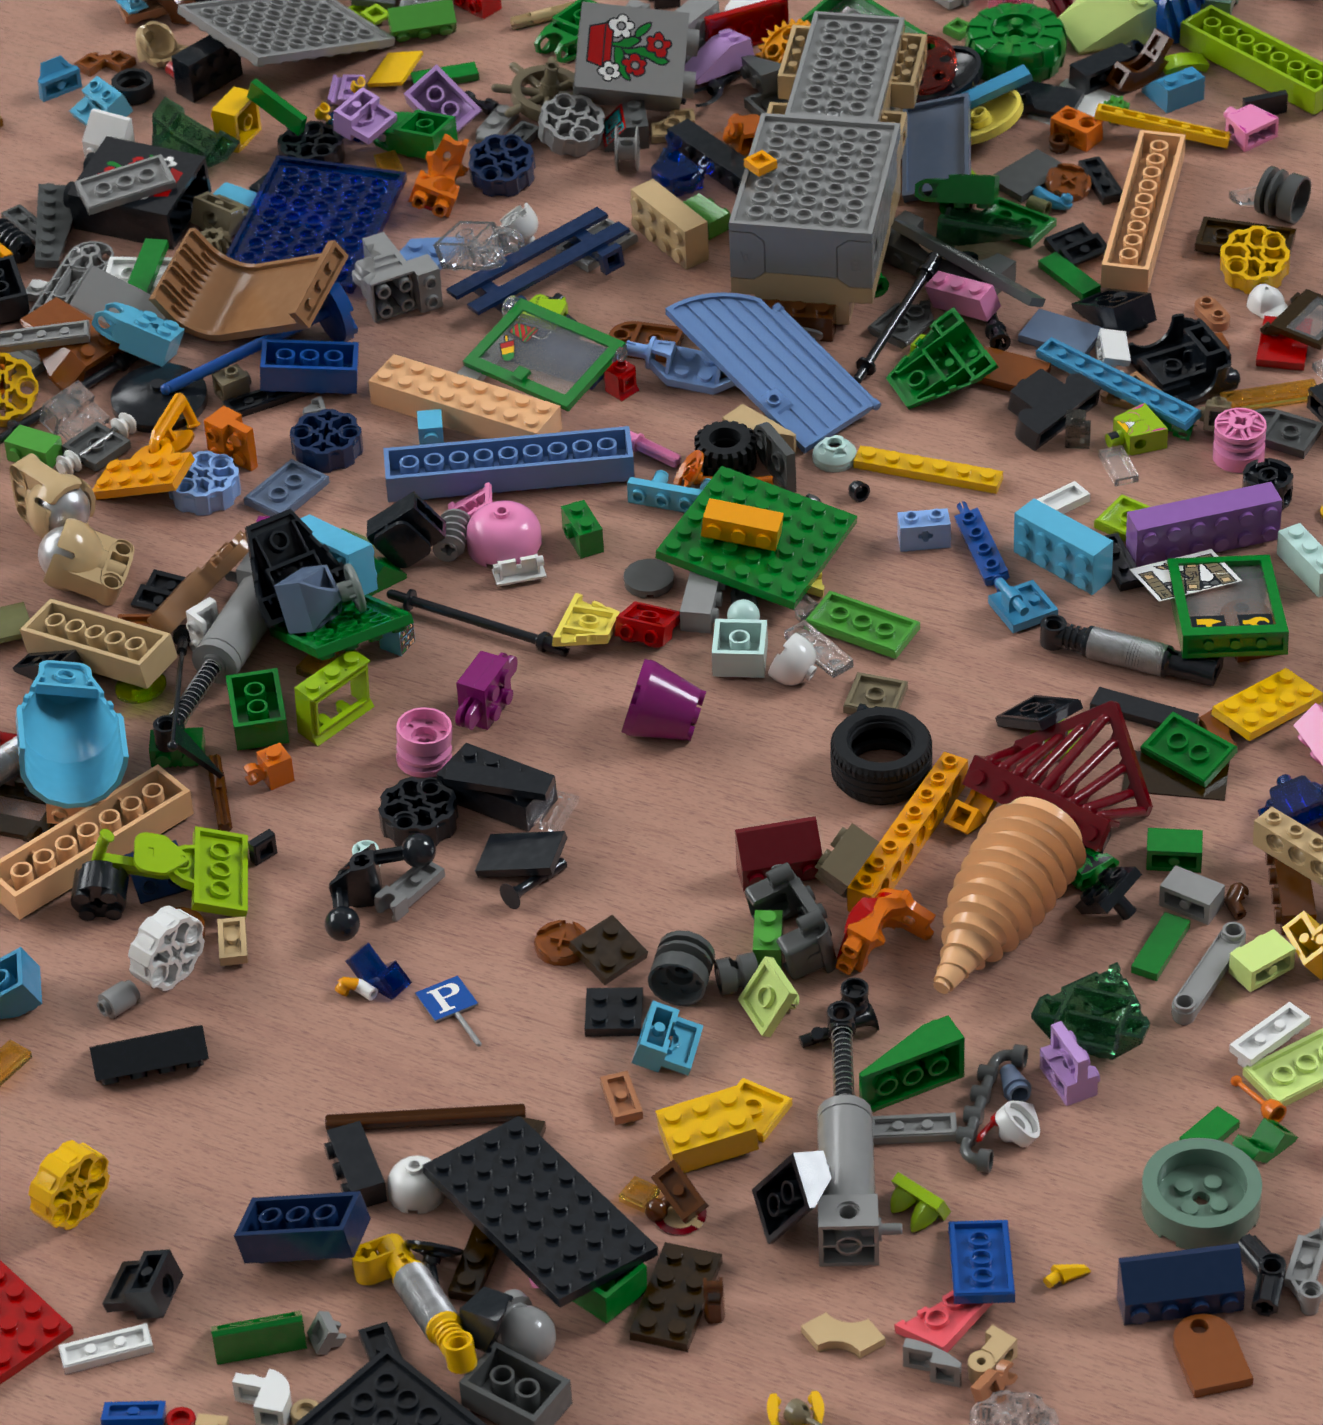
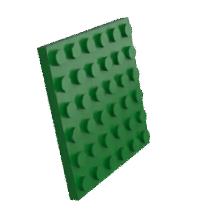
[655,466,858,610]

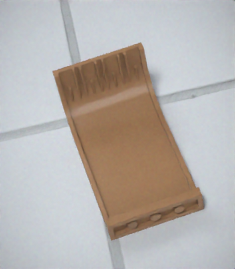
[149,228,349,341]

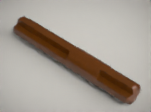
[208,754,233,832]

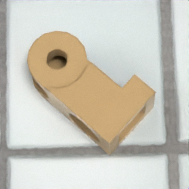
[968,1325,1018,1384]

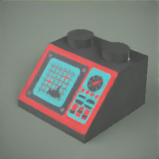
[602,100,650,152]

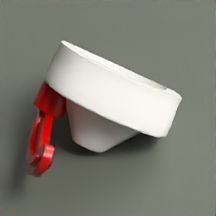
[975,1100,1040,1148]

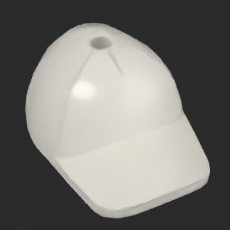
[1247,284,1288,319]

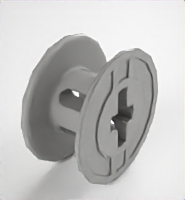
[614,125,640,172]

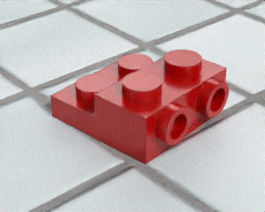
[615,601,680,648]

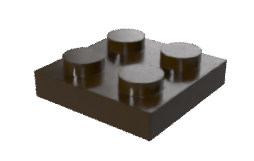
[569,915,648,985]

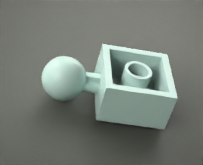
[712,599,768,678]

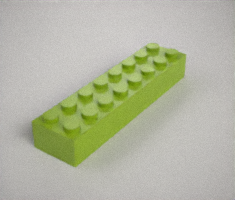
[1180,5,1323,115]

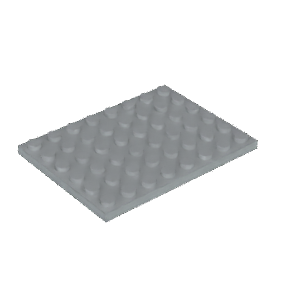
[177,0,395,67]

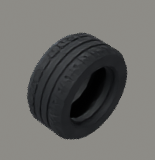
[830,707,932,805]

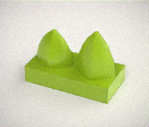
[890,1172,951,1233]

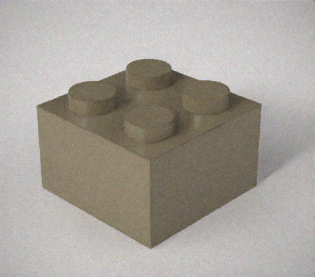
[814,823,879,895]

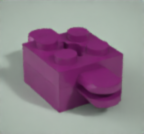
[455,651,518,730]

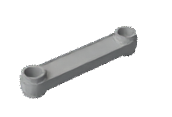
[1171,922,1246,1025]

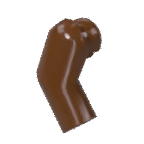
[1224,882,1249,920]

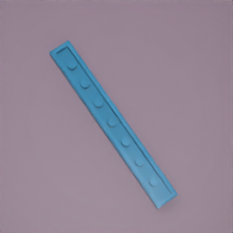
[1036,337,1202,431]

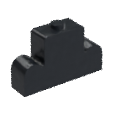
[1008,369,1101,451]

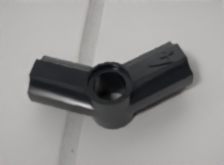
[1238,1233,1286,1317]

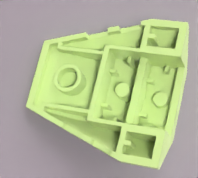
[1058,0,1157,55]

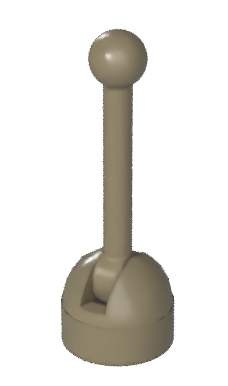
[784,1398,822,1425]

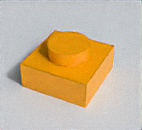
[744,150,777,177]

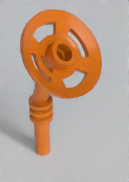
[673,450,774,487]

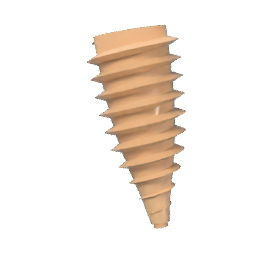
[933,797,1087,994]

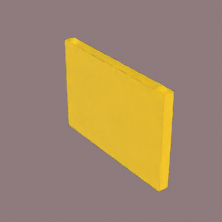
[367,51,424,88]

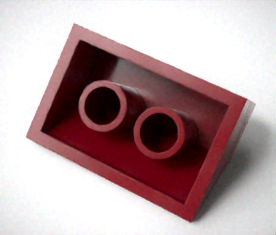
[735,816,823,891]

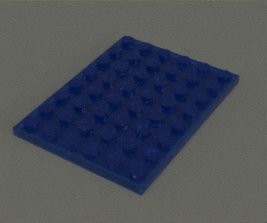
[226,155,407,294]

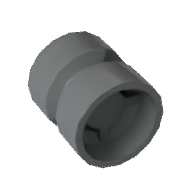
[714,952,758,995]

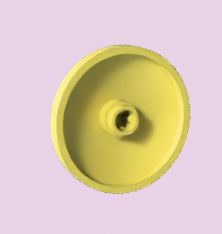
[971,89,1024,145]

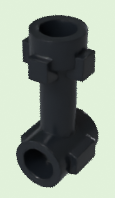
[465,91,499,115]

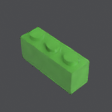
[387,0,457,42]

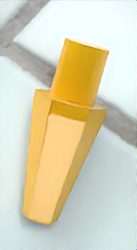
[1043,1264,1091,1288]

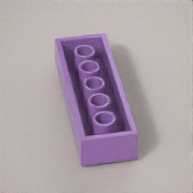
[1126,482,1282,567]

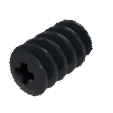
[0,218,35,263]

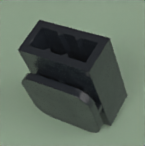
[366,491,446,568]

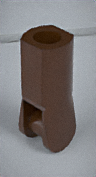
[703,1277,725,1324]

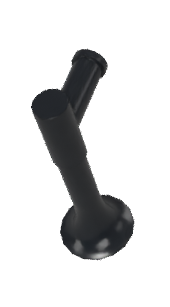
[500,858,567,909]
[799,1003,879,1048]

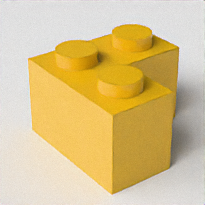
[1282,911,1323,980]

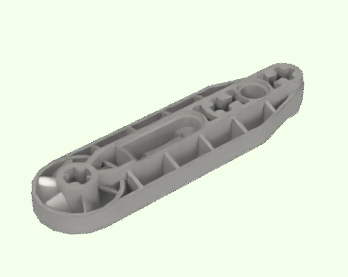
[28,241,114,354]

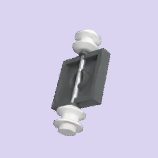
[56,412,136,474]

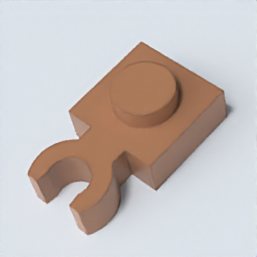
[970,1359,1018,1414]

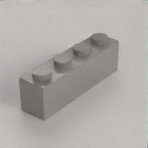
[680,571,727,634]

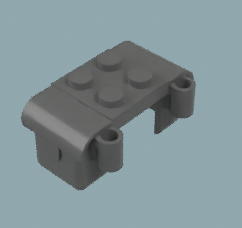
[745,862,837,980]

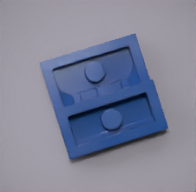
[101,1401,166,1425]

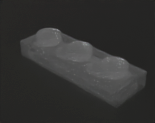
[784,620,854,678]

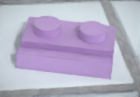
[327,74,366,107]

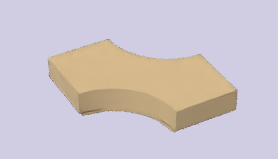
[650,108,695,143]
[801,1313,886,1358]

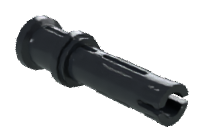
[984,313,1011,351]

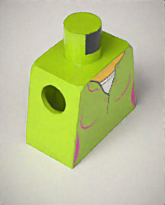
[1105,403,1168,456]

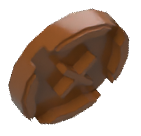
[1045,163,1092,202]
[534,920,587,966]

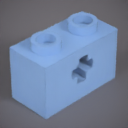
[897,508,951,552]

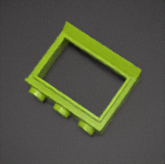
[294,649,375,747]

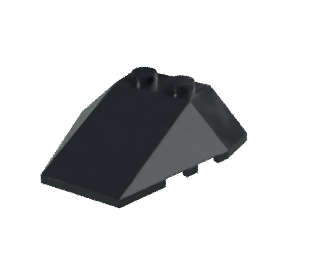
[245,508,346,628]

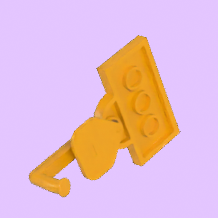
[92,393,200,500]

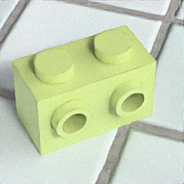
[1229,929,1296,992]

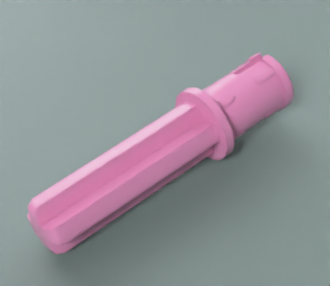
[621,426,681,468]

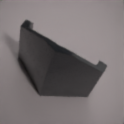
[460,1286,513,1354]

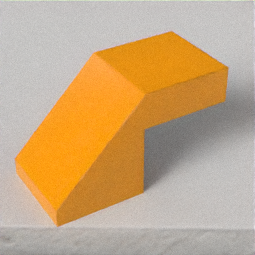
[943,790,998,834]

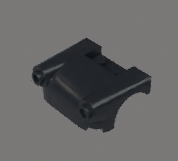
[1128,313,1241,406]

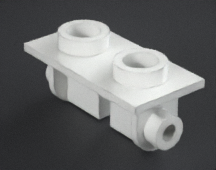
[492,554,547,587]

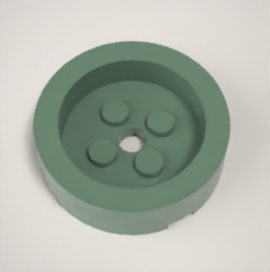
[1141,1138,1262,1249]

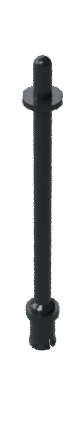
[853,252,942,384]
[0,351,140,444]
[386,589,570,657]

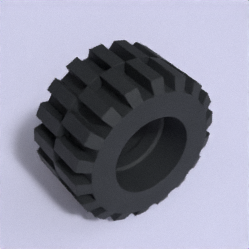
[694,420,757,476]

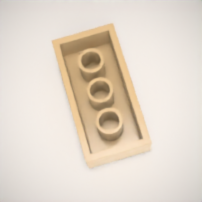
[630,179,709,270]

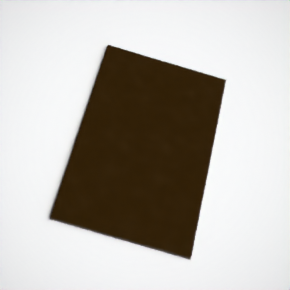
[1122,750,1230,801]

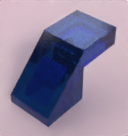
[345,943,412,1000]

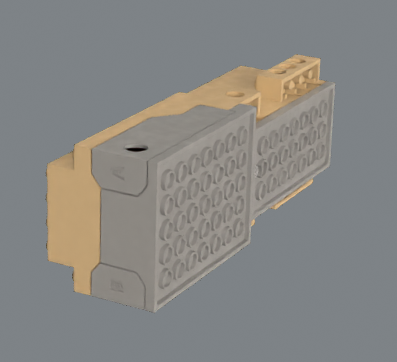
[729,11,927,325]

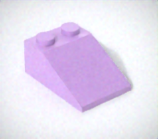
[684,29,754,85]
[404,64,482,133]

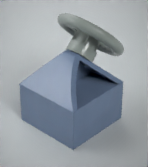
[274,563,367,634]

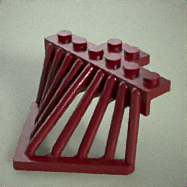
[962,701,1153,852]

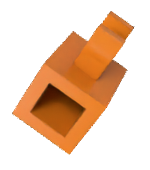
[243,743,295,790]

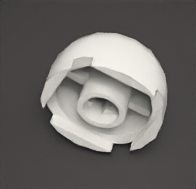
[492,202,539,247]
[768,633,817,686]
[388,1155,445,1214]

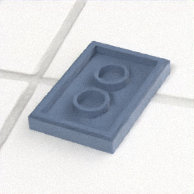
[1018,309,1104,355]
[244,459,330,517]

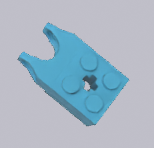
[92,302,185,367]

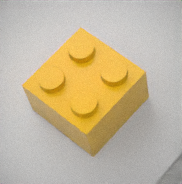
[211,87,262,153]

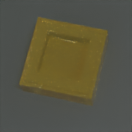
[619,1176,660,1213]

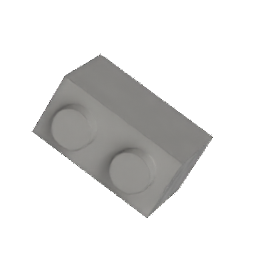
[1159,865,1225,925]

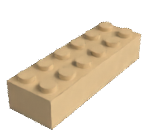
[19,599,178,689]

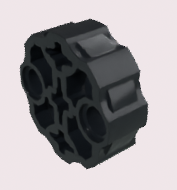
[277,121,345,177]
[378,777,458,846]

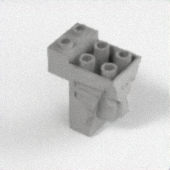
[352,232,443,323]

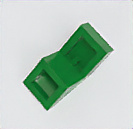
[1232,1118,1298,1163]

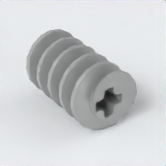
[432,509,470,562]

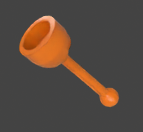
[1231,1075,1287,1122]

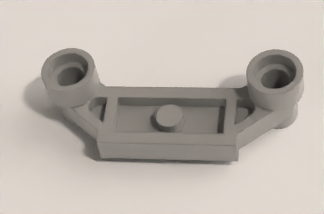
[1284,1216,1323,1316]

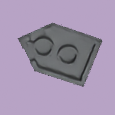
[868,300,934,349]

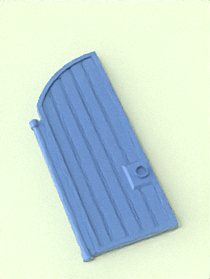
[665,292,882,454]

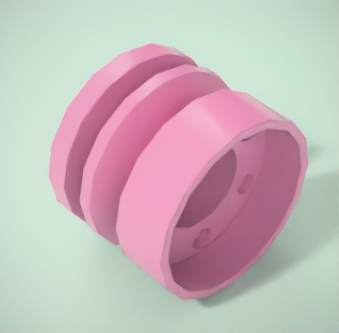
[1213,408,1267,473]
[396,707,452,778]

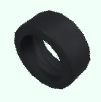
[111,68,154,106]

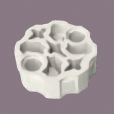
[128,905,205,991]

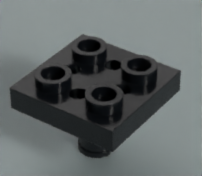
[1075,867,1142,920]

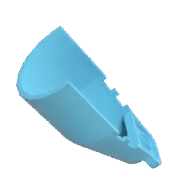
[15,660,129,809]

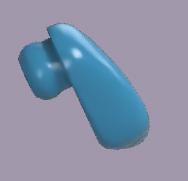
[1033,186,1073,210]

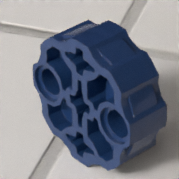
[468,134,536,197]
[290,409,363,473]

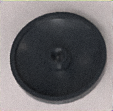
[916,46,984,103]
[111,363,208,433]

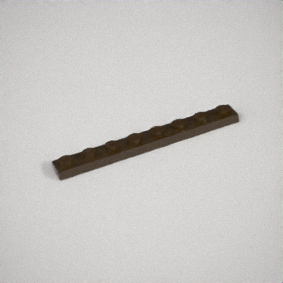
[448,1117,546,1302]

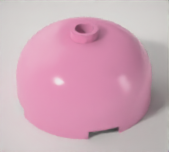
[466,500,542,567]

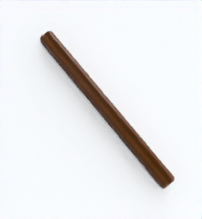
[325,1103,526,1130]

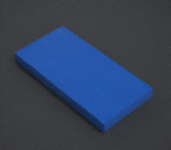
[948,1220,1015,1304]

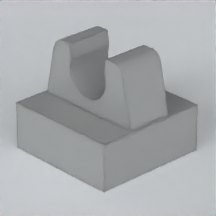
[307,1311,347,1355]

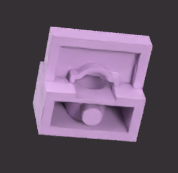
[333,87,397,145]
[1040,1021,1100,1106]

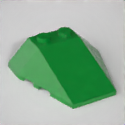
[886,307,999,409]

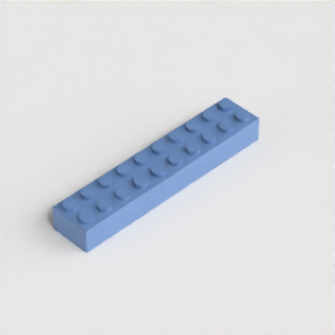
[383,426,635,502]

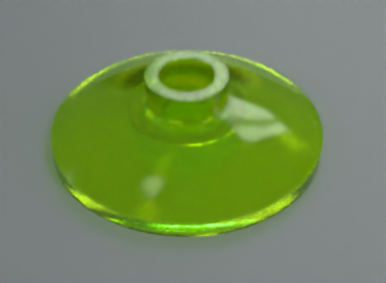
[115,674,167,704]

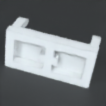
[1095,328,1131,372]

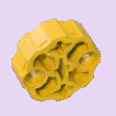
[1220,226,1290,294]
[0,353,39,427]
[28,1140,110,1230]

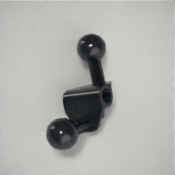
[325,833,436,941]

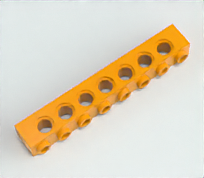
[847,752,968,912]

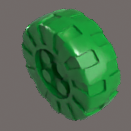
[965,2,1067,82]

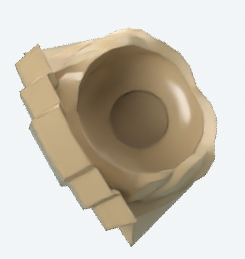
[135,21,188,68]

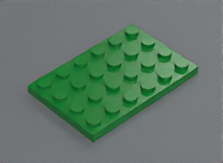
[269,594,414,660]

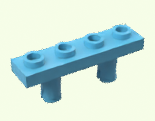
[627,470,711,513]

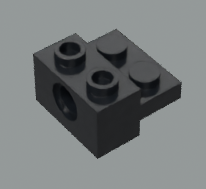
[102,1249,183,1319]

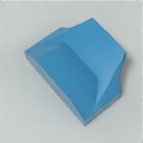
[38,55,82,102]

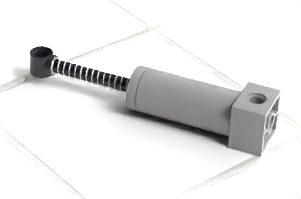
[153,552,268,752]
[817,1001,903,1266]

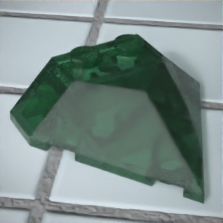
[152,97,240,168]
[1031,962,1150,1060]

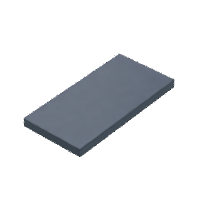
[902,92,971,203]

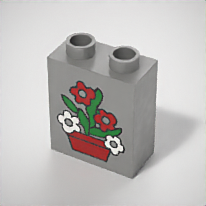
[573,1,700,112]

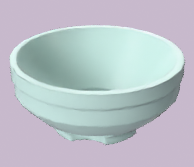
[812,435,857,472]

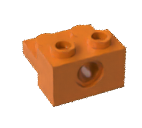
[204,405,258,472]

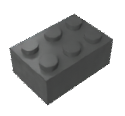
[459,1341,572,1425]

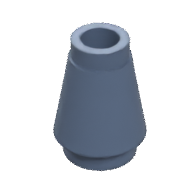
[1000,1064,1032,1102]

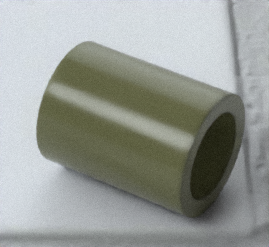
[1026,195,1052,215]

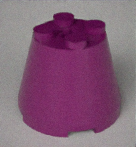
[621,659,706,742]

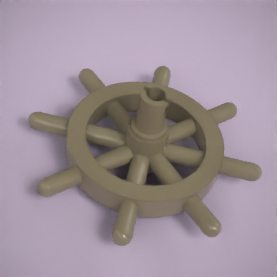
[491,57,575,122]

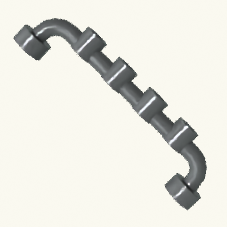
[956,1044,1028,1173]

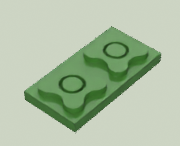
[805,591,920,659]

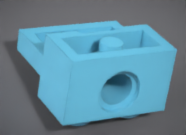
[70,76,134,126]
[632,1001,703,1075]

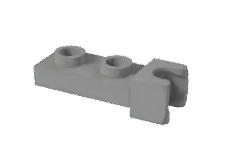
[374,862,445,922]

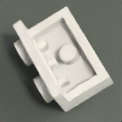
[186,597,218,652]

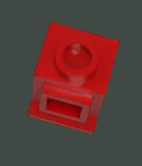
[604,358,639,402]

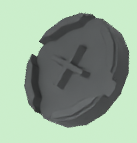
[623,559,674,598]

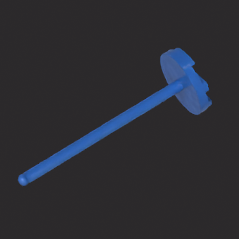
[1154,0,1205,44]
[160,282,358,395]

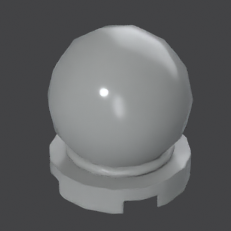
[491,1289,556,1363]

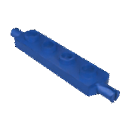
[954,501,1010,592]

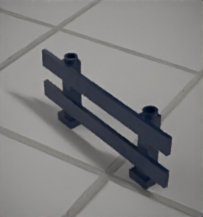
[446,207,630,322]

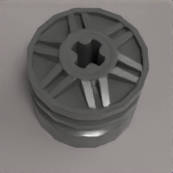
[1254,166,1312,224]
[648,930,716,1006]

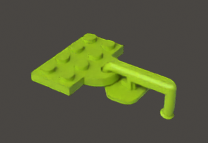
[91,826,248,918]

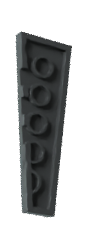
[35,183,73,268]

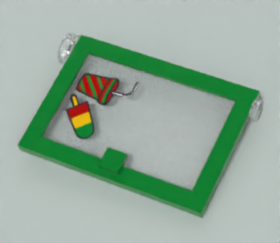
[462,295,628,412]

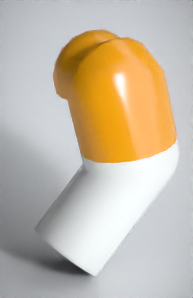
[335,977,378,1001]

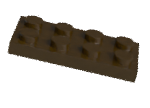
[1195,216,1296,254]
[629,1242,722,1352]

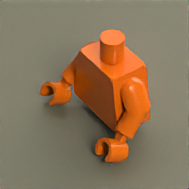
[723,113,760,154]

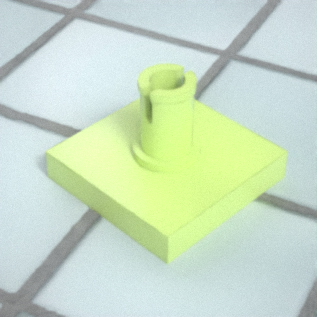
[738,956,799,1037]

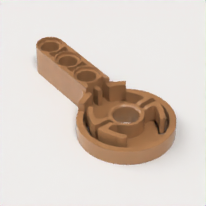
[146,530,249,634]

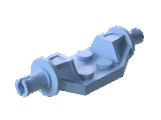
[624,336,737,395]

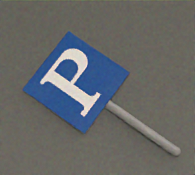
[415,975,482,1047]

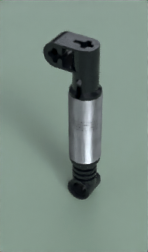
[1040,614,1224,686]

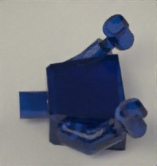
[651,131,715,197]
[1258,774,1323,827]

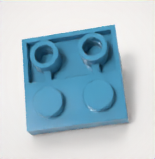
[988,578,1058,633]

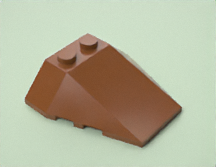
[20,297,124,393]

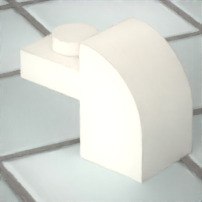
[232,1369,292,1425]

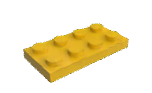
[1211,668,1323,741]

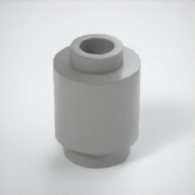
[97,980,140,1019]

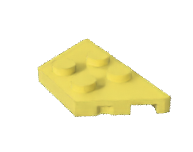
[552,593,620,647]

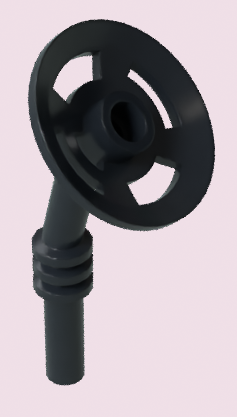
[404,1240,464,1286]

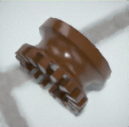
[1049,133,1069,154]

